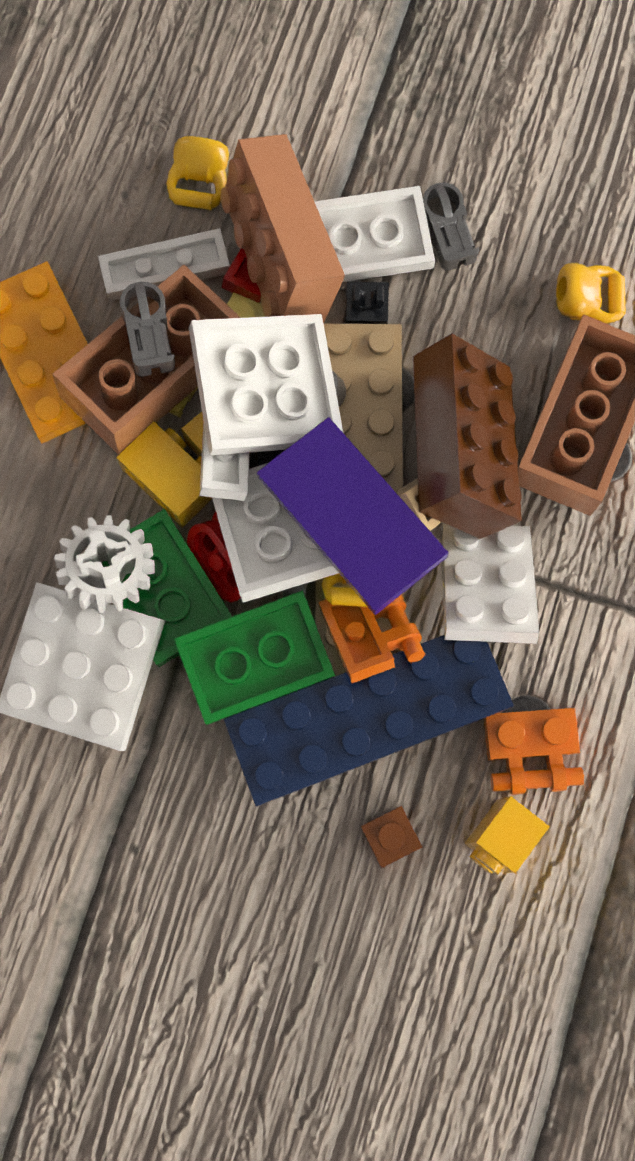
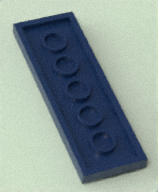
[224,635,514,807]

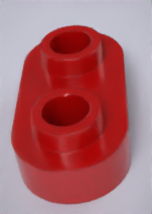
[187,520,241,602]

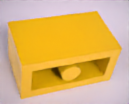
[116,422,212,528]
[465,796,550,875]

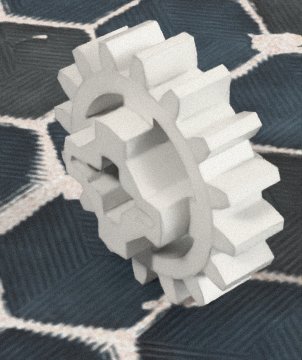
[54,515,155,614]

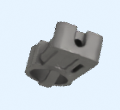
[423,182,479,270]
[120,282,175,376]

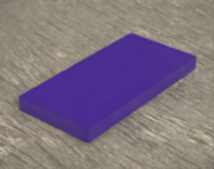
[257,417,449,615]

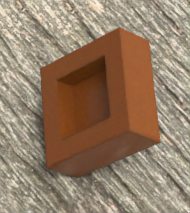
[360,806,423,868]

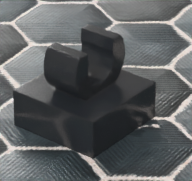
[346,282,389,324]

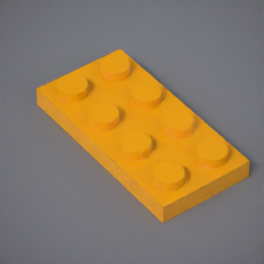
[0,261,88,444]

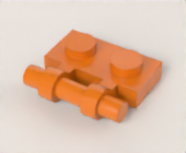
[318,595,425,683]
[484,708,584,795]

